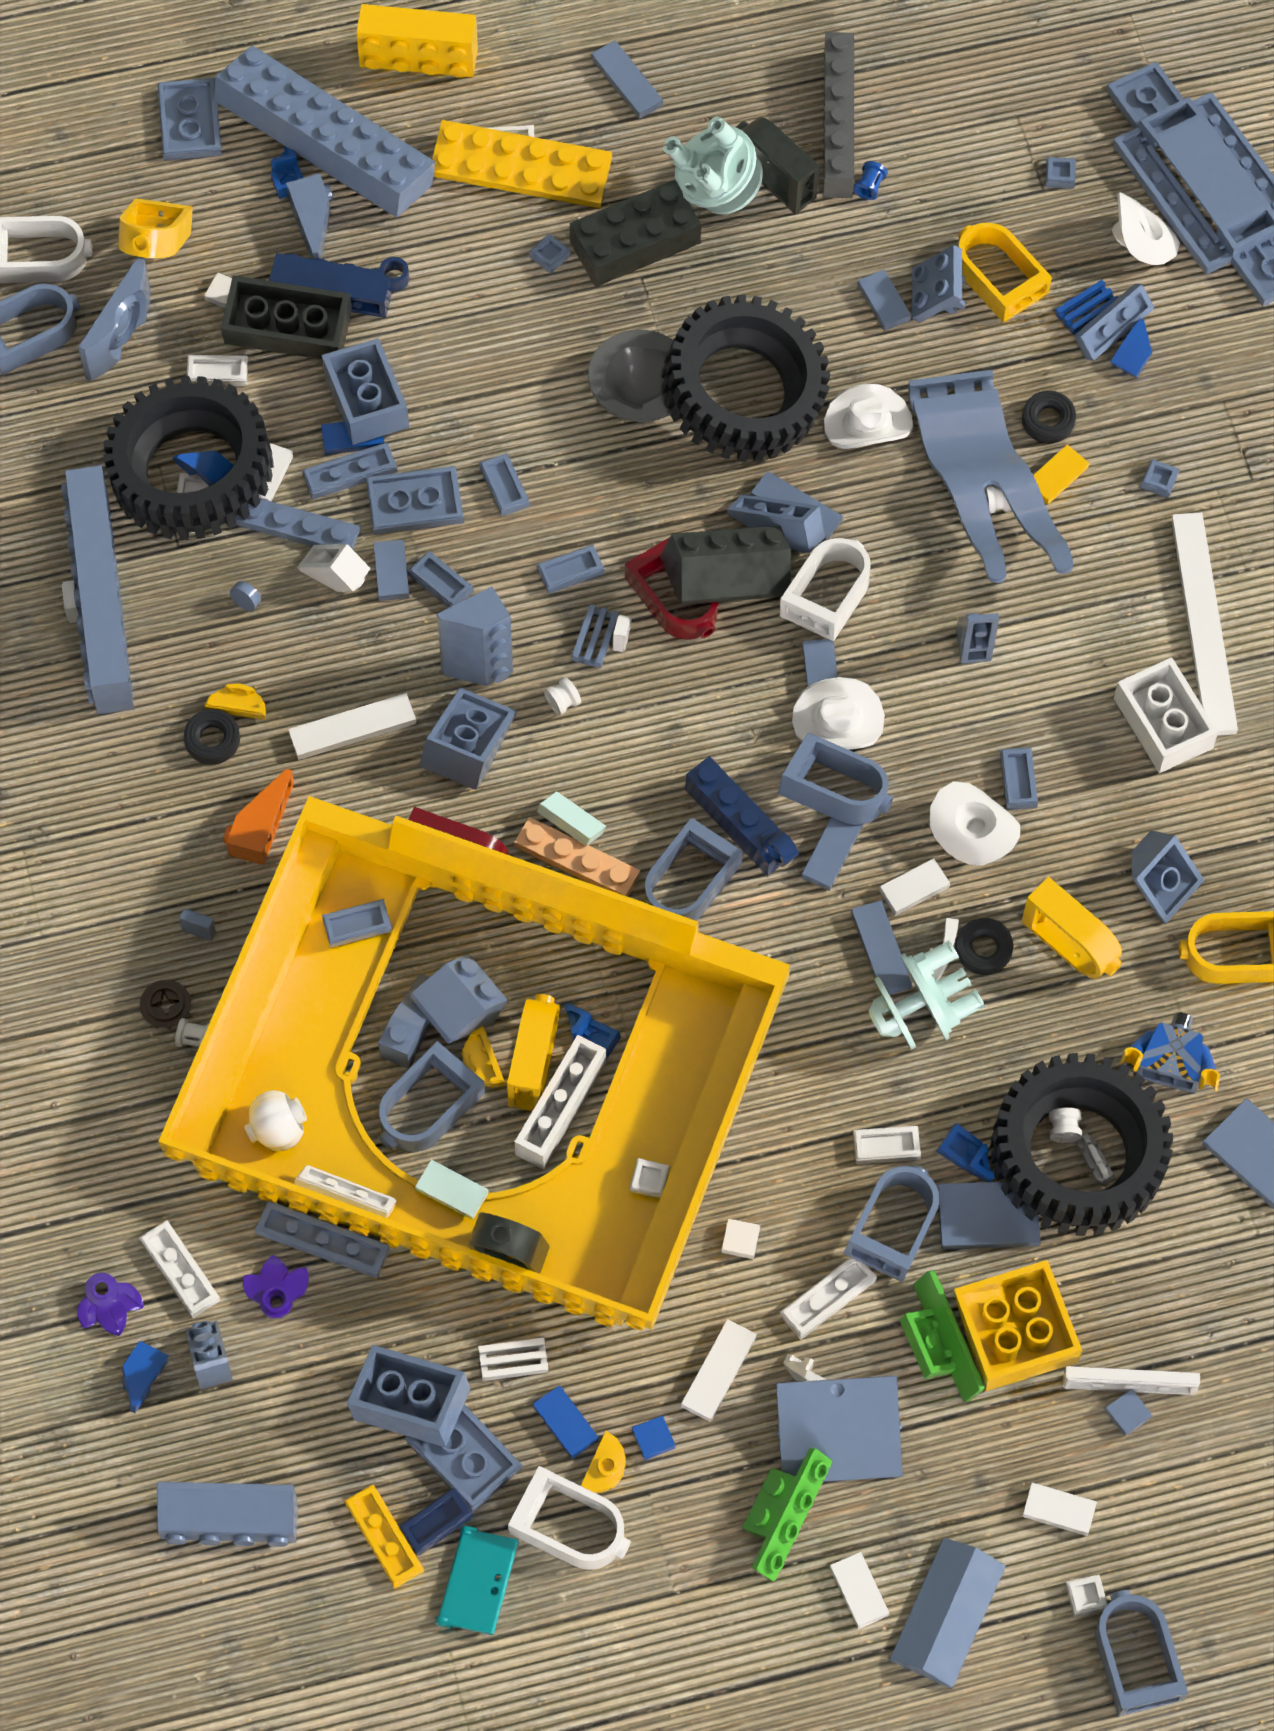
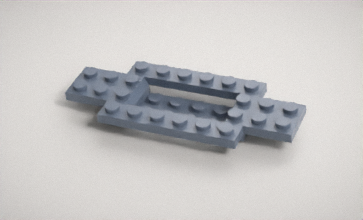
[1107,61,1274,307]

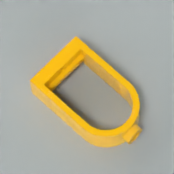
[118,198,193,258]
[958,223,1052,323]
[1021,876,1122,979]
[1178,911,1274,984]
[507,994,560,1111]

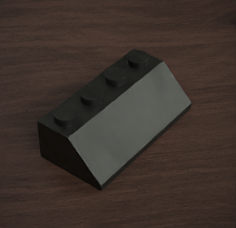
[660,526,791,605]

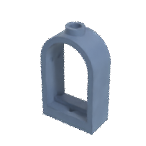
[0,284,81,375]
[778,733,894,825]
[645,818,743,921]
[378,1041,485,1152]
[843,1165,939,1282]
[1095,1590,1188,1717]

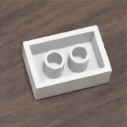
[1114,657,1218,773]

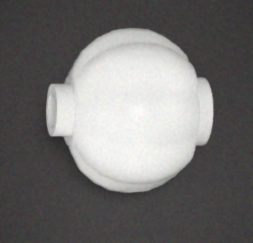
[244,1090,307,1151]

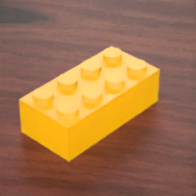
[356,4,478,78]

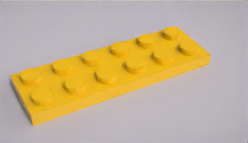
[432,120,612,209]

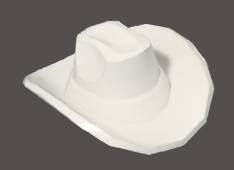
[1112,191,1180,265]
[824,384,913,449]
[792,677,885,750]
[930,781,1020,865]

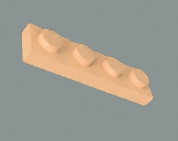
[514,817,640,897]

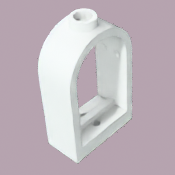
[0,216,93,284]
[780,538,871,641]
[508,1466,631,1570]

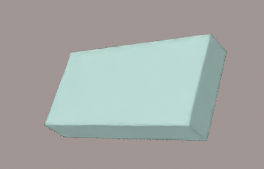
[537,791,606,846]
[415,1159,489,1220]

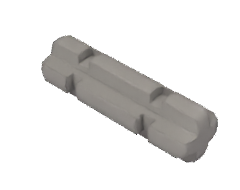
[1077,1134,1114,1186]

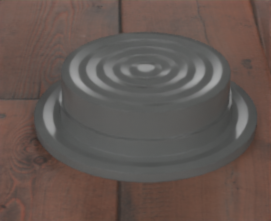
[588,329,674,422]

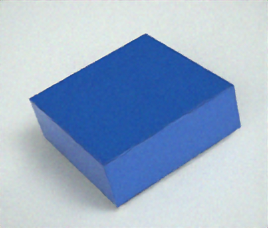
[632,1415,676,1461]

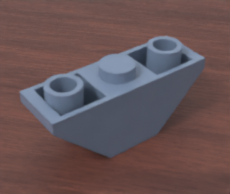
[185,1321,233,1389]

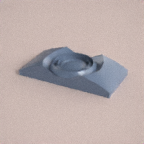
[79,257,151,381]

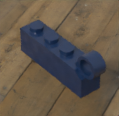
[269,253,409,318]
[685,756,799,877]

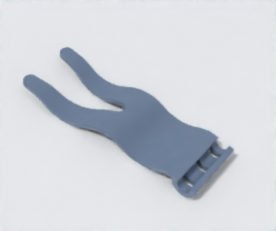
[908,370,1073,583]

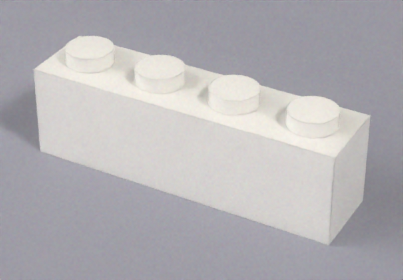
[515,1035,606,1170]

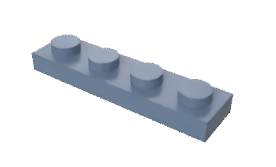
[235,499,360,550]
[255,1201,390,1278]

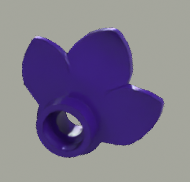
[243,1255,309,1318]
[77,1272,144,1336]

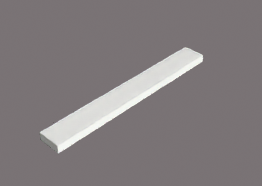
[1171,512,1238,736]

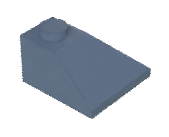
[1131,830,1205,924]

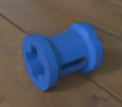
[854,161,888,200]

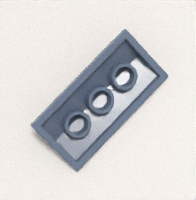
[889,1538,1006,1689]

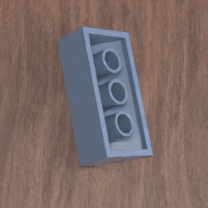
[437,587,513,686]
[157,1482,298,1547]

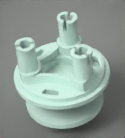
[663,116,763,215]
[869,940,985,1050]

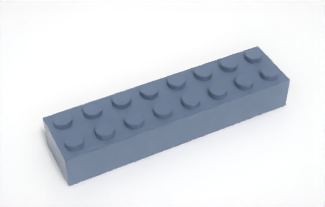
[214,45,435,218]
[61,465,135,714]

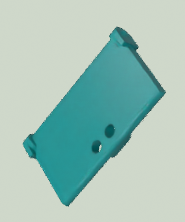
[435,1525,519,1635]

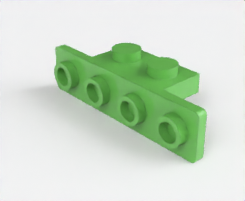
[899,1270,984,1402]
[742,1447,832,1581]

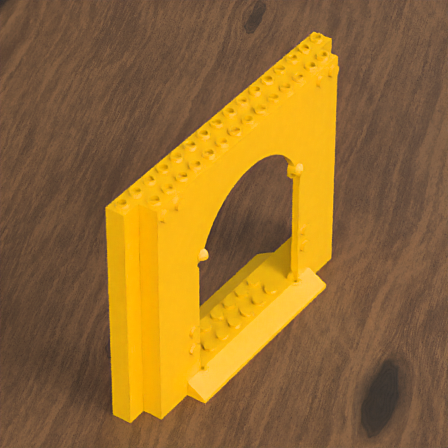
[158,796,790,1331]

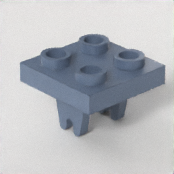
[912,245,965,323]

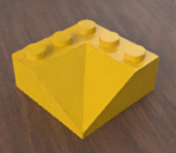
[954,1260,1082,1392]

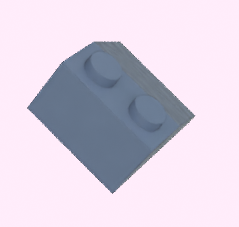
[419,688,517,790]

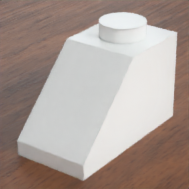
[297,544,370,592]

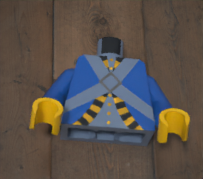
[1119,1012,1220,1094]

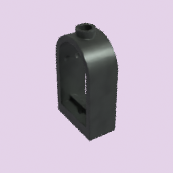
[736,117,819,215]
[468,1212,550,1274]

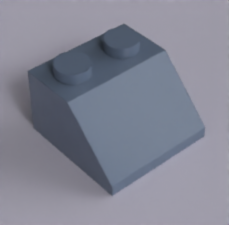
[409,954,508,1044]

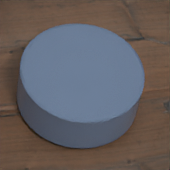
[230,581,261,611]

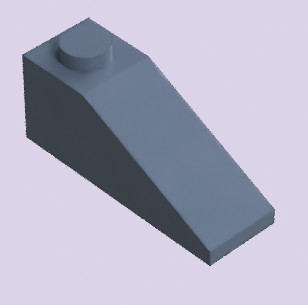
[286,173,333,259]
[727,494,825,553]
[956,613,999,664]
[378,973,432,1069]

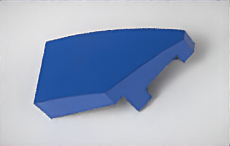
[270,146,303,199]
[1110,318,1152,378]
[172,450,234,486]
[565,1002,621,1060]
[936,1123,994,1182]
[122,1341,169,1413]

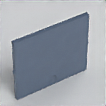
[776,1375,903,1482]

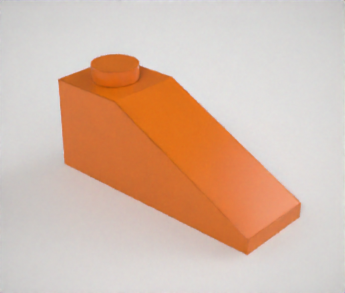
[223,769,294,865]

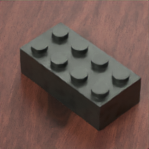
[570,180,701,287]
[221,275,352,359]

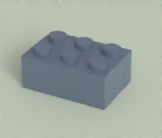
[322,338,409,445]
[347,1345,471,1447]

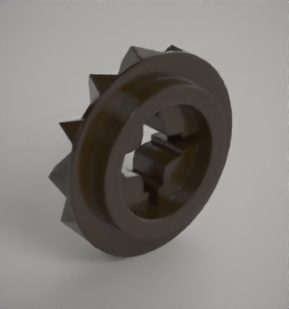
[140,980,191,1030]

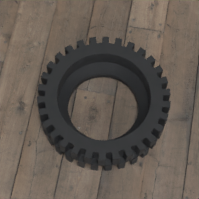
[661,295,830,462]
[103,376,274,540]
[990,1053,1173,1236]

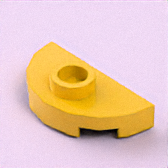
[204,683,266,720]
[462,1026,505,1088]
[581,1431,626,1494]

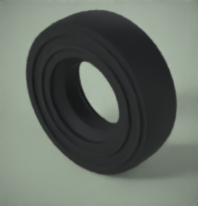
[1022,391,1076,444]
[184,709,240,765]
[956,918,1014,975]

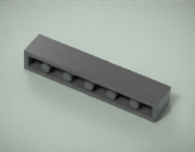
[823,32,854,198]

